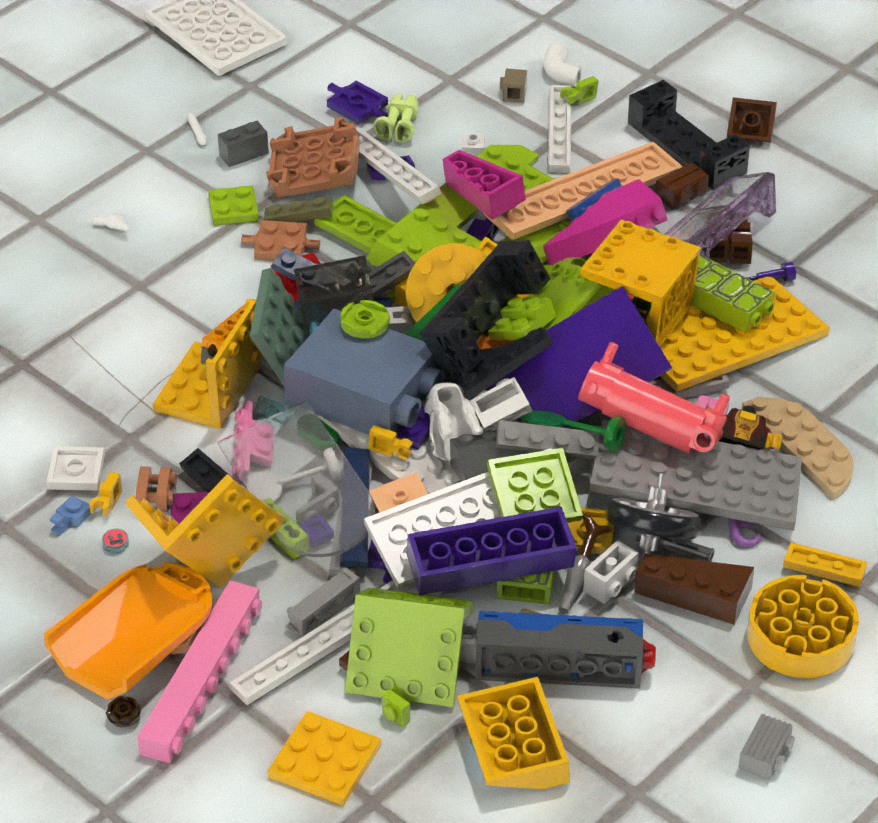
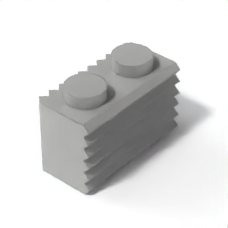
[738,714,795,780]

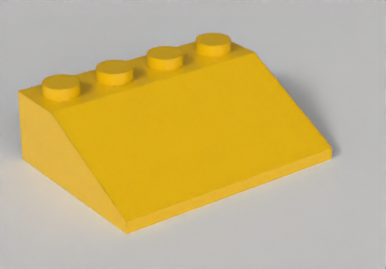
[457,677,570,789]

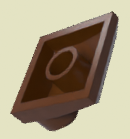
[727,97,777,143]

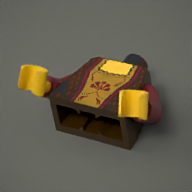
[719,405,783,450]

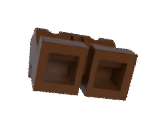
[706,210,753,264]

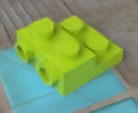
[488,297,557,340]

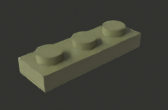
[263,197,334,222]

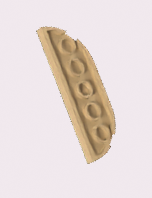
[741,397,854,500]

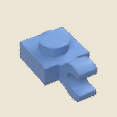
[50,496,92,535]

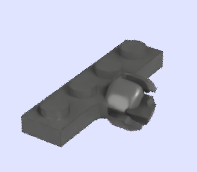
[325,251,415,311]

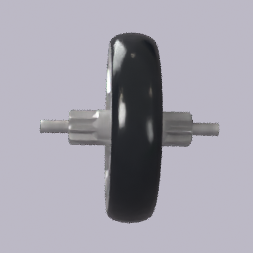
[605,473,702,559]

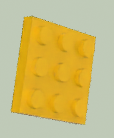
[268,711,382,806]

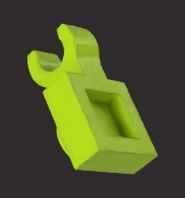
[560,76,599,104]

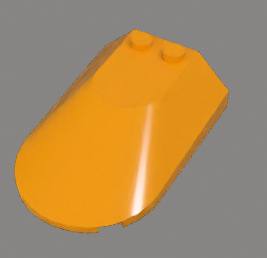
[44,563,212,700]

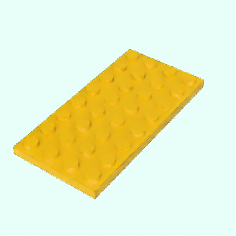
[644,277,830,392]

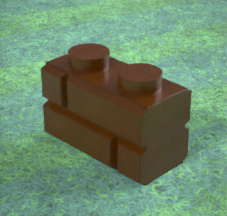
[656,163,709,209]

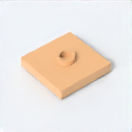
[369,472,428,513]

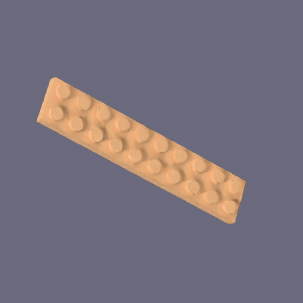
[483,142,683,240]

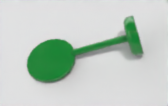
[521,411,626,452]

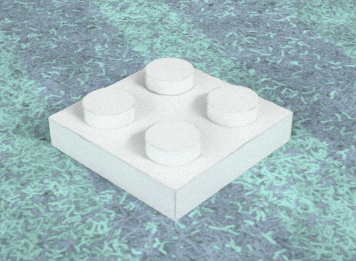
[46,446,105,491]

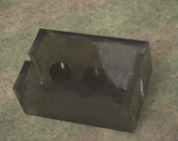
[294,255,374,324]

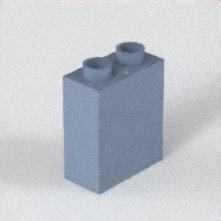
[284,309,445,434]

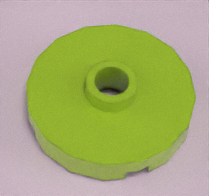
[340,300,390,339]

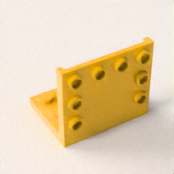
[580,220,701,347]
[153,299,262,429]
[125,474,286,588]

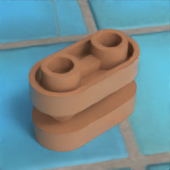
[136,466,177,511]

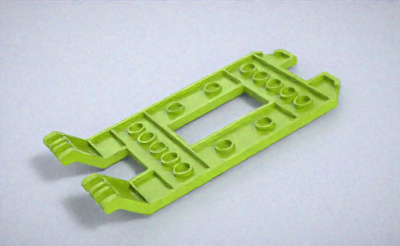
[366,145,571,304]

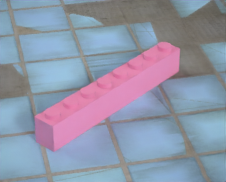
[137,580,262,764]

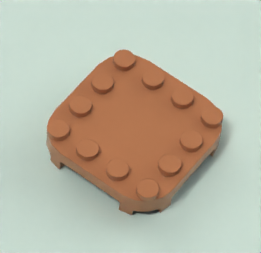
[266,117,360,198]

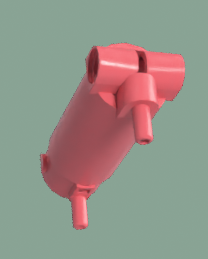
[578,342,730,454]

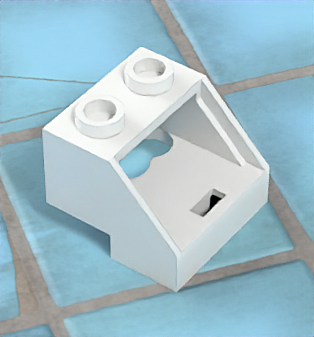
[469,377,532,431]

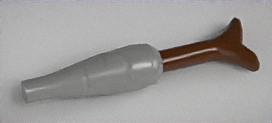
[559,514,612,614]

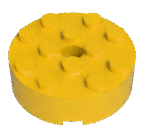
[406,243,487,323]
[747,575,859,679]

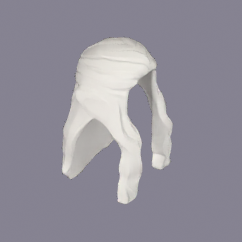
[424,382,484,462]

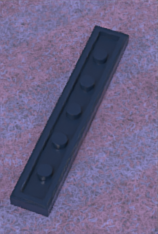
[341,447,370,569]

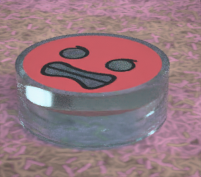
[102,528,129,554]

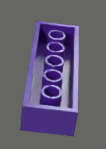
[406,506,577,596]

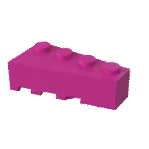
[442,150,526,220]

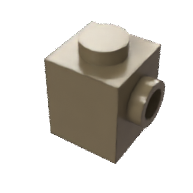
[500,68,527,103]

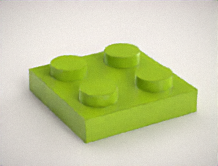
[208,185,259,226]

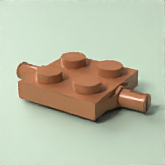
[241,220,320,261]

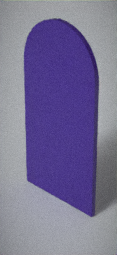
[485,287,672,431]

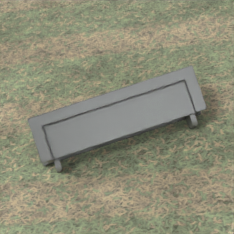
[287,567,360,637]

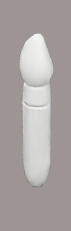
[187,113,207,145]

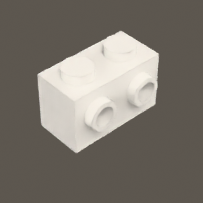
[583,540,638,604]

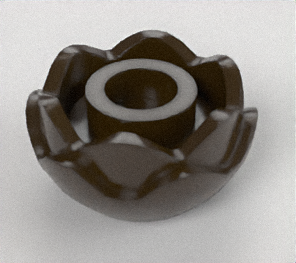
[106,696,141,727]

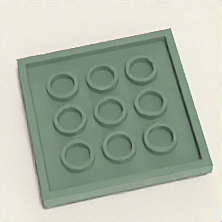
[250,268,310,385]

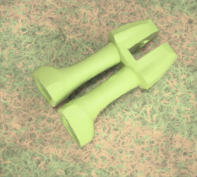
[373,93,418,143]

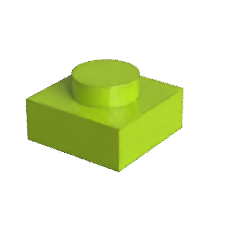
[382,689,410,727]

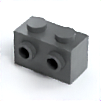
[218,121,269,167]

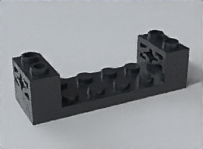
[628,80,750,190]
[420,240,551,372]

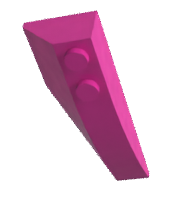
[543,179,668,265]

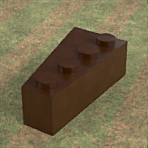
[634,554,754,625]

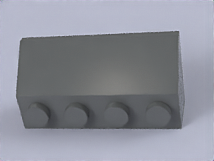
[450,430,534,481]

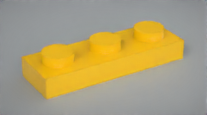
[783,542,867,587]

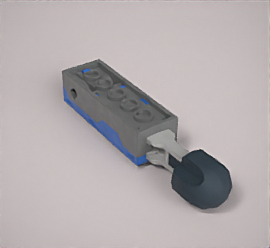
[460,611,656,689]

